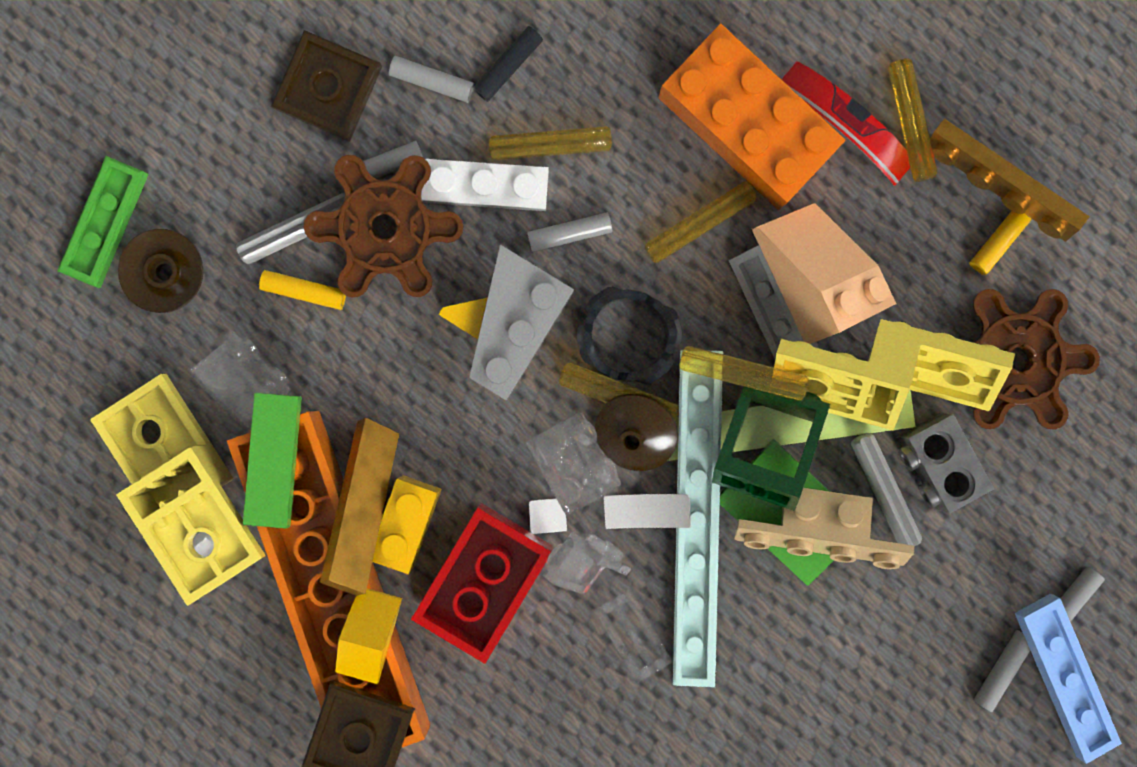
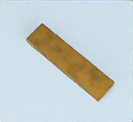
[320,418,399,596]

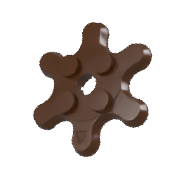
[303,155,464,298]
[973,289,1100,429]

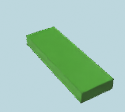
[57,156,149,288]
[243,393,302,528]

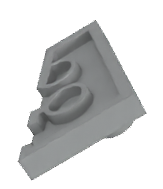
[469,245,574,400]

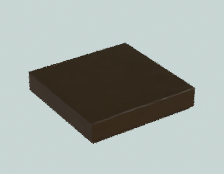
[271,30,383,142]
[301,680,415,767]

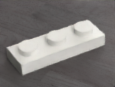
[421,159,549,211]

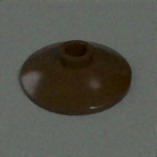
[118,229,204,313]
[595,393,678,471]

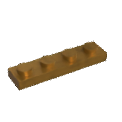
[926,118,1090,242]

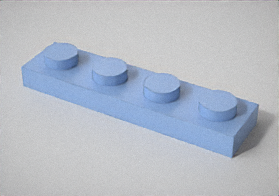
[1015,594,1122,764]

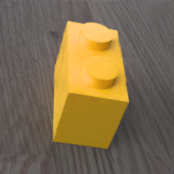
[372,475,442,574]

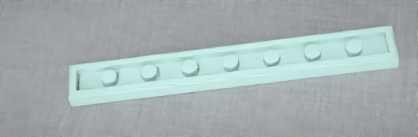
[673,350,723,687]

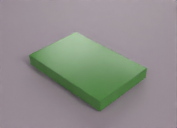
[719,439,834,586]

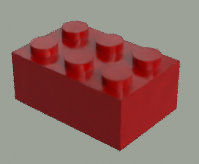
[411,503,553,664]

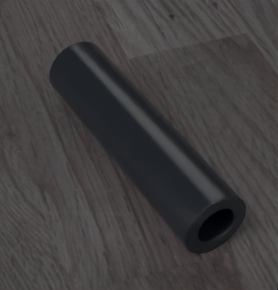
[473,26,543,102]

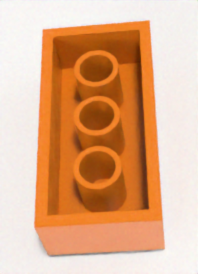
[658,23,846,211]

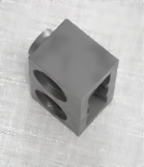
[897,413,994,514]

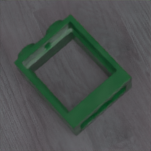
[712,377,830,511]

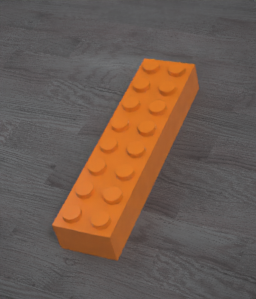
[227,411,430,748]

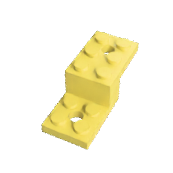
[772,319,1015,430]
[90,374,266,606]

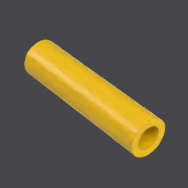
[969,211,1032,275]
[259,270,346,310]

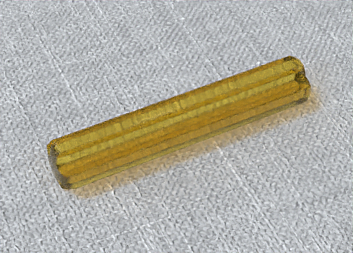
[888,58,937,182]
[489,126,612,160]
[645,181,757,263]
[680,346,809,400]
[559,363,679,421]

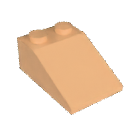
[752,203,896,344]

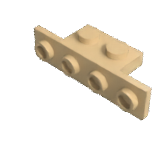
[734,488,914,569]

